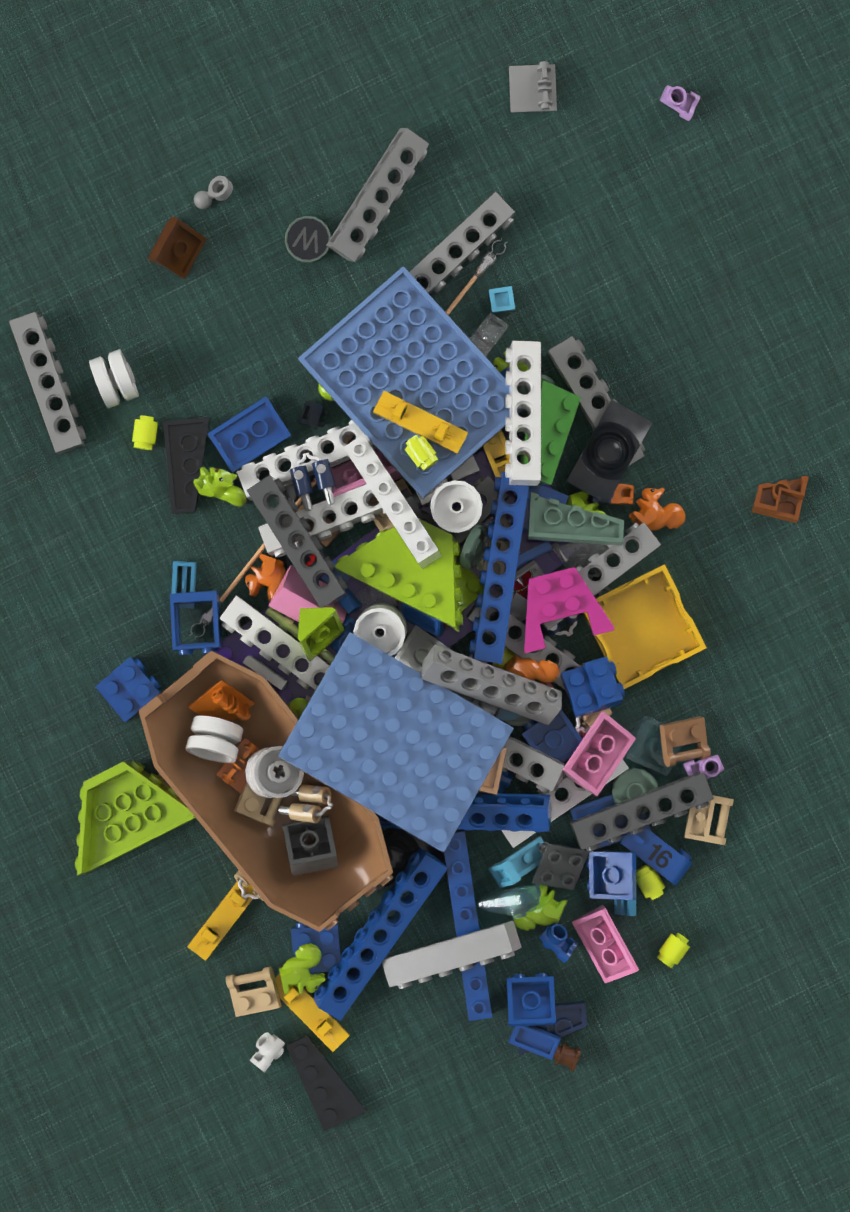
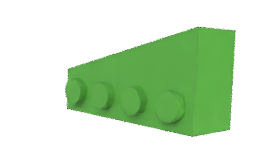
[520,380,581,485]

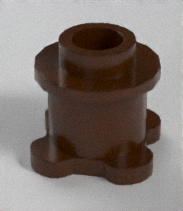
[553,1042,581,1072]

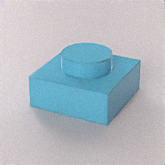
[489,286,515,314]

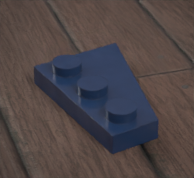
[518,1001,587,1055]

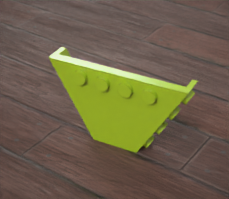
[335,518,463,632]
[75,760,196,876]

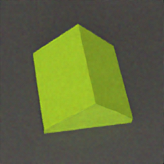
[298,607,345,662]

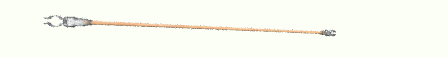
[189,238,507,640]

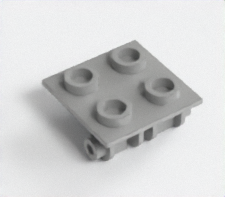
[509,61,557,113]

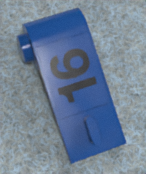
[620,826,693,886]

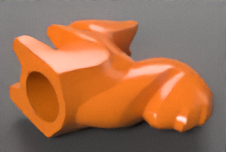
[628,488,686,531]
[245,553,286,602]
[503,655,560,683]

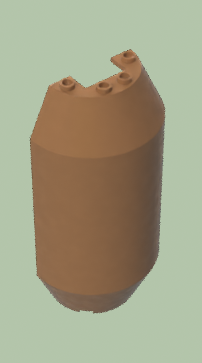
[139,650,393,932]

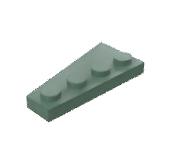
[528,492,624,546]

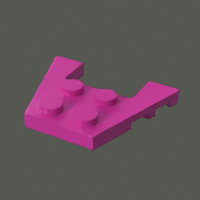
[524,567,615,654]

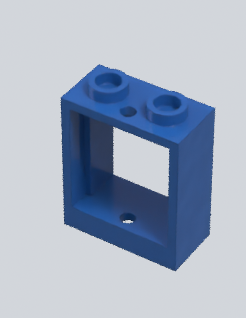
[170,591,222,655]

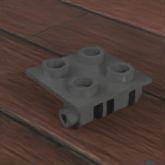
[531,842,590,890]

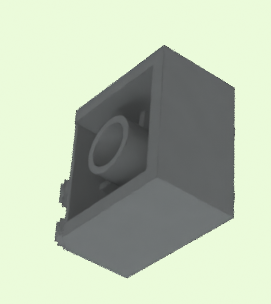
[282,815,338,876]

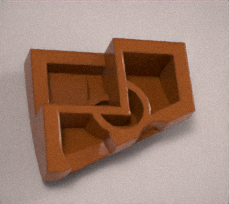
[752,476,809,523]

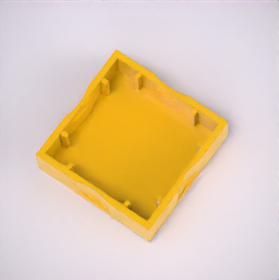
[583,564,707,689]

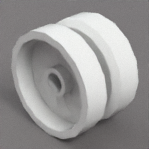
[89,349,139,409]
[430,480,483,533]
[353,603,407,656]
[185,715,244,763]
[245,746,304,798]

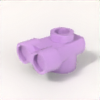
[660,85,700,121]
[683,754,724,779]

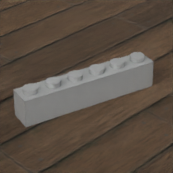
[382,920,522,989]

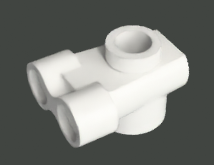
[250,1032,285,1072]

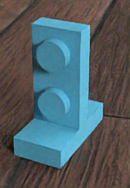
[488,836,544,888]

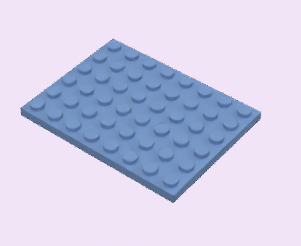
[298,266,525,499]
[278,632,514,852]

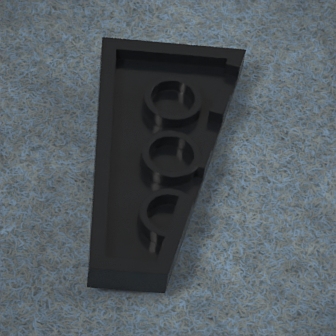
[163,417,210,514]
[286,1035,367,1131]

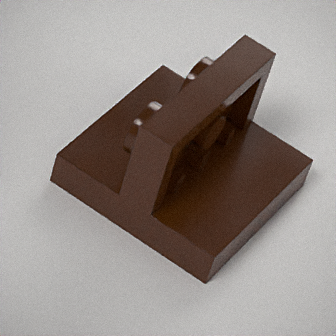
[147,216,207,279]

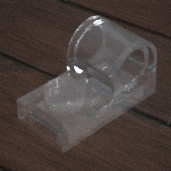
[470,312,509,358]

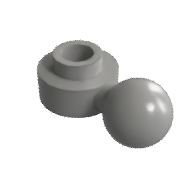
[194,176,233,209]

